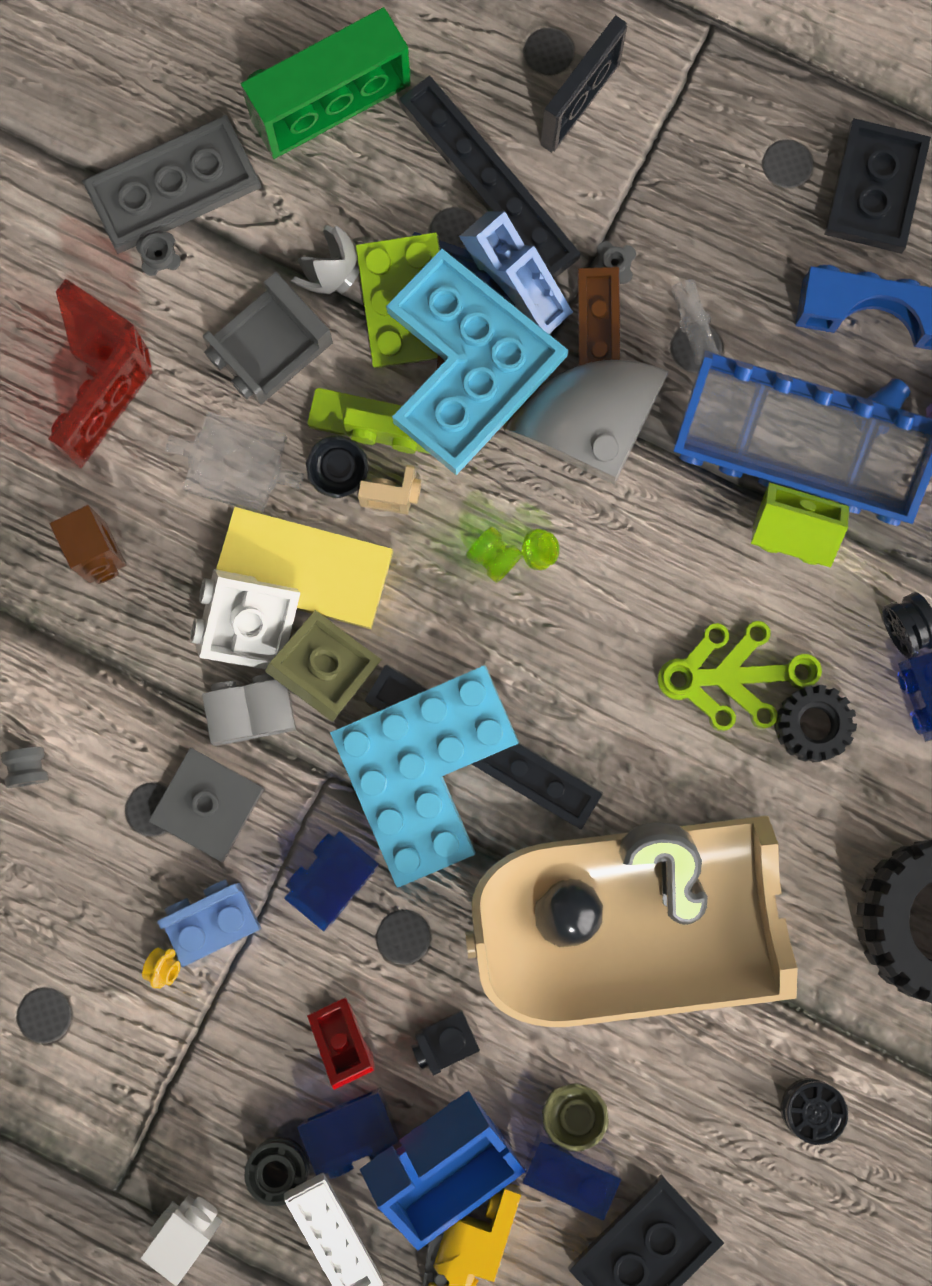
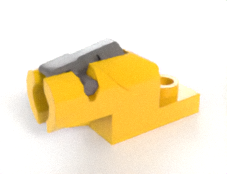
[423,1183,521,1286]

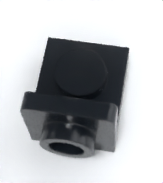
[411,1010,480,1076]

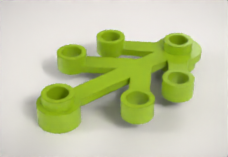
[657,621,822,732]

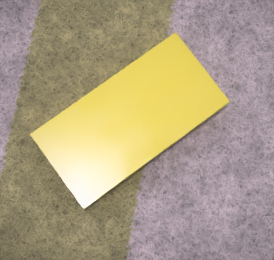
[216,507,393,629]

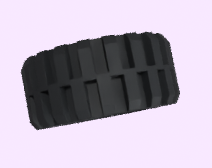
[856,840,932,1003]

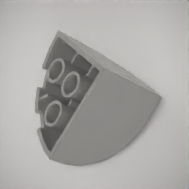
[504,360,669,485]

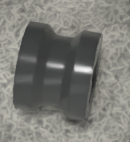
[1,747,49,788]

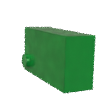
[240,7,411,159]

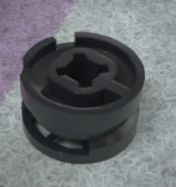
[882,592,932,659]
[781,1078,848,1145]

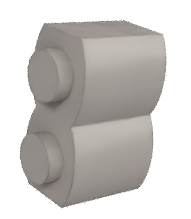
[202,674,296,746]

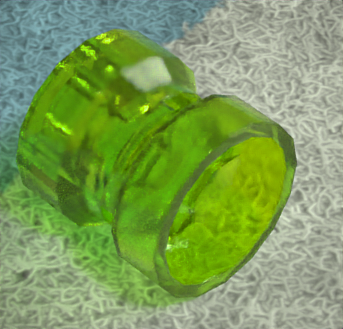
[465,526,523,584]

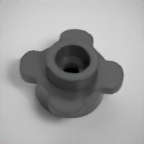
[136,232,181,276]
[594,241,636,284]

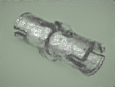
[670,279,720,365]

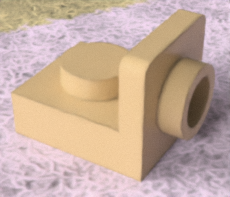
[358,465,422,515]

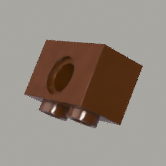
[49,505,127,584]

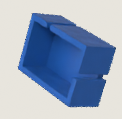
[359,1090,526,1251]

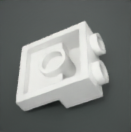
[190,569,300,669]

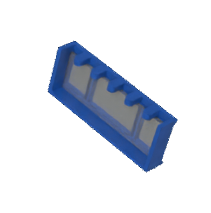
[674,350,932,526]

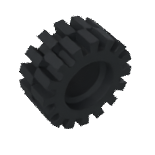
[775,685,857,762]

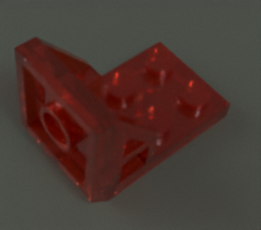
[48,278,153,469]

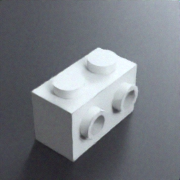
[140,1195,223,1286]

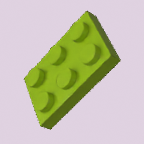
[356,233,440,368]

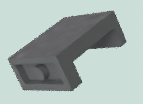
[203,272,333,405]

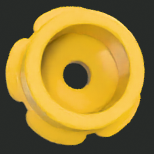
[142,948,181,989]

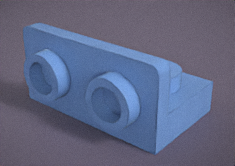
[157,879,261,967]

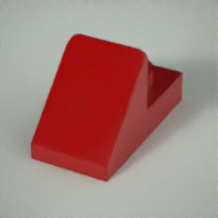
[307,997,374,1090]

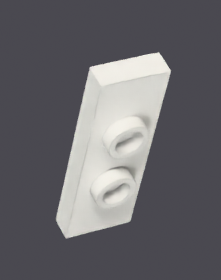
[284,1172,383,1286]

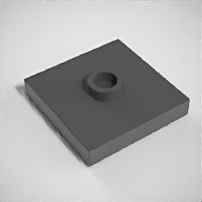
[149,747,265,862]

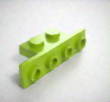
[307,388,430,454]

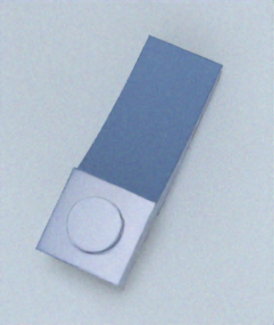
[459,211,573,334]

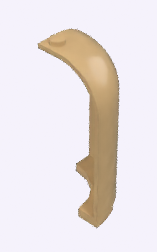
[465,816,798,1027]

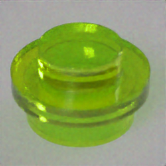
[522,529,559,570]

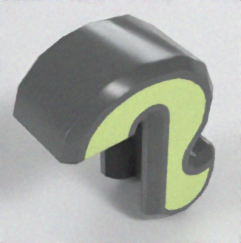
[619,822,708,925]

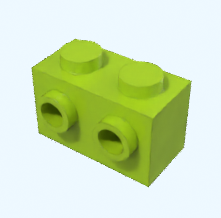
[751,482,849,568]

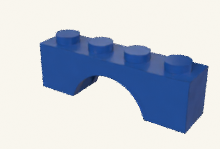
[795,265,932,350]

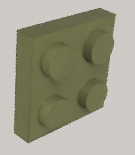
[265,610,382,722]

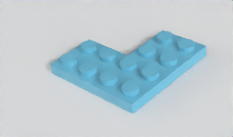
[386,249,568,475]
[330,665,519,888]

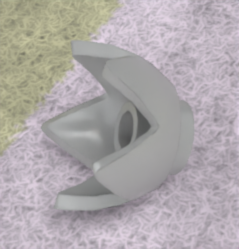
[291,225,360,294]

